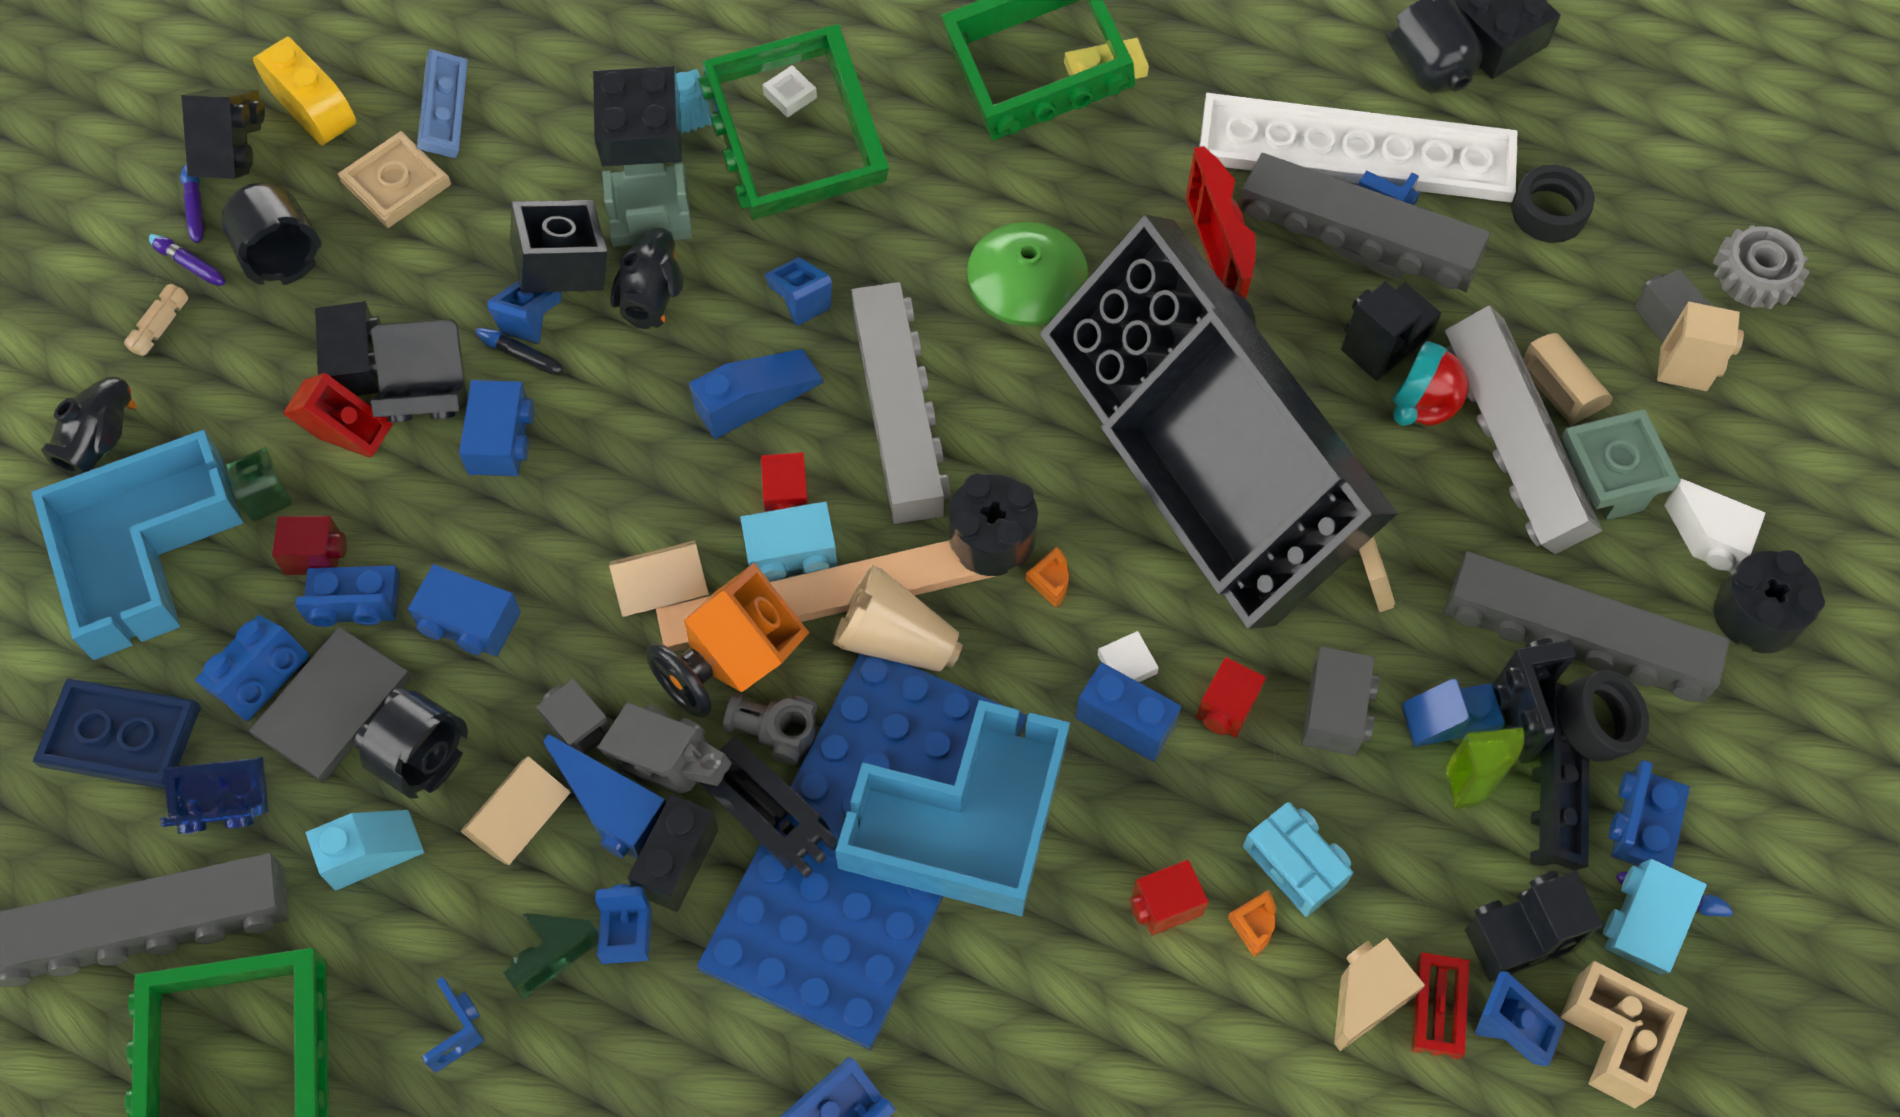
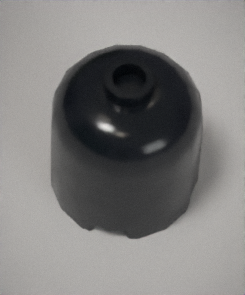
[1386,0,1483,93]
[222,182,322,285]

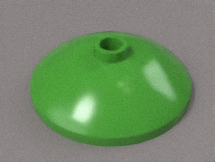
[967,222,1088,326]

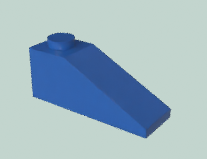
[689,349,823,439]
[543,734,666,859]

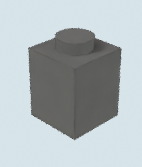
[1634,269,1710,342]
[536,678,610,755]

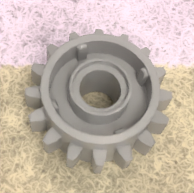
[1713,225,1809,309]

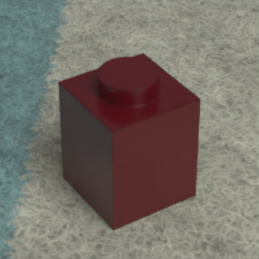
[272,516,346,575]

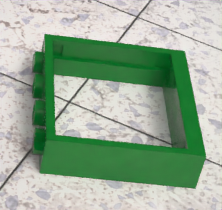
[941,0,1136,141]
[698,23,889,220]
[125,948,329,1117]

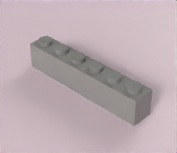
[851,282,951,524]
[1445,305,1603,554]

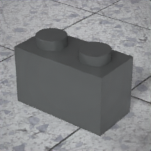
[1301,646,1380,756]

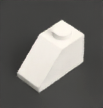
[1664,478,1765,573]

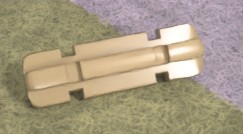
[124,284,188,357]

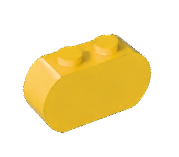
[253,36,356,146]

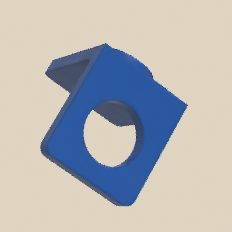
[422,977,485,1073]

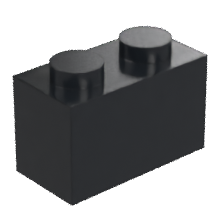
[315,301,381,396]
[627,794,719,912]

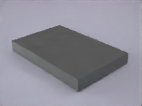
[249,627,411,783]

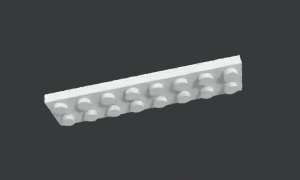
[1199,93,1517,203]

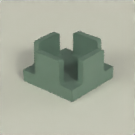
[602,162,692,247]
[1561,409,1681,520]

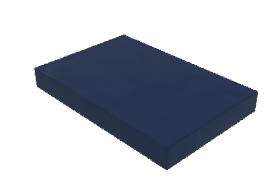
[33,678,201,790]

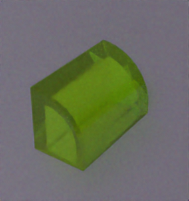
[1445,728,1524,809]

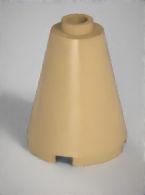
[833,565,963,672]

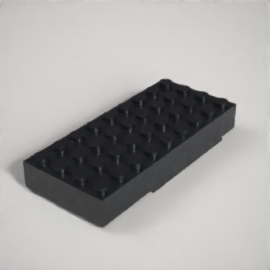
[1040,215,1398,629]

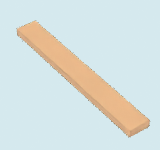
[656,540,1004,652]

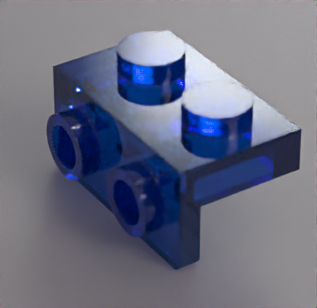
[160,757,269,834]

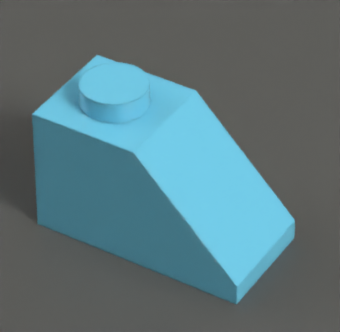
[305,810,425,891]

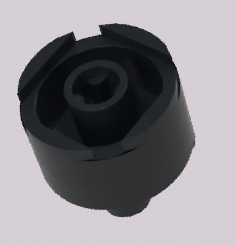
[949,473,1038,576]
[1713,550,1825,653]
[354,687,468,799]

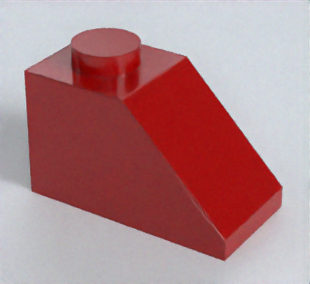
[282,373,393,458]

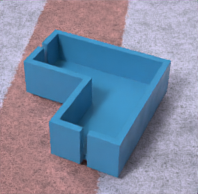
[31,430,243,660]
[835,700,1070,917]

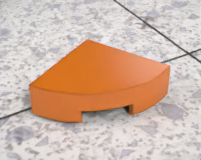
[1025,547,1069,608]
[1227,890,1276,957]

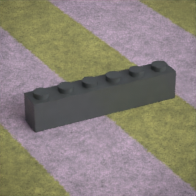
[1241,152,1490,293]
[1443,551,1730,703]
[0,853,289,987]

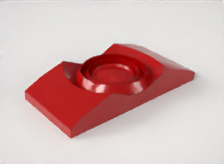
[1185,146,1256,299]

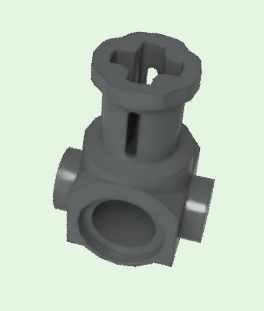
[723,692,818,765]

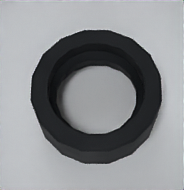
[1511,164,1595,243]
[1559,670,1649,762]

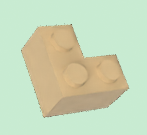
[1560,961,1688,1109]

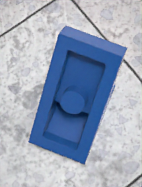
[764,257,832,325]
[487,280,562,344]
[1401,679,1505,747]
[1475,971,1566,1066]

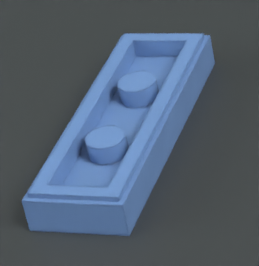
[416,49,468,159]

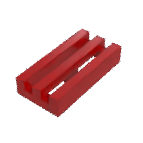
[1412,952,1470,1059]

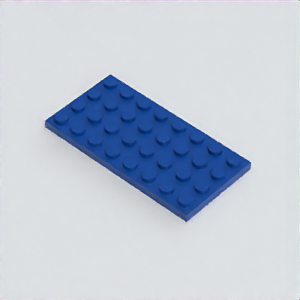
[697,654,1027,1051]

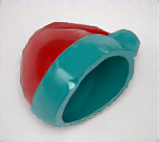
[1391,341,1468,426]

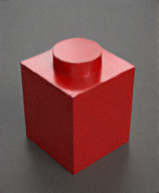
[761,452,808,512]
[1196,657,1266,738]
[1129,859,1209,936]

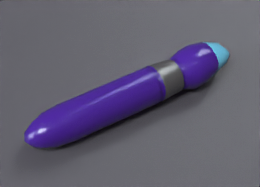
[149,234,226,286]

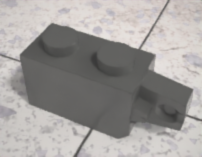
[597,702,732,795]

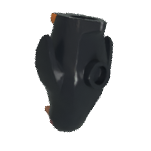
[610,228,684,329]
[41,377,137,477]

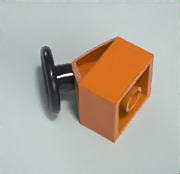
[646,563,810,718]

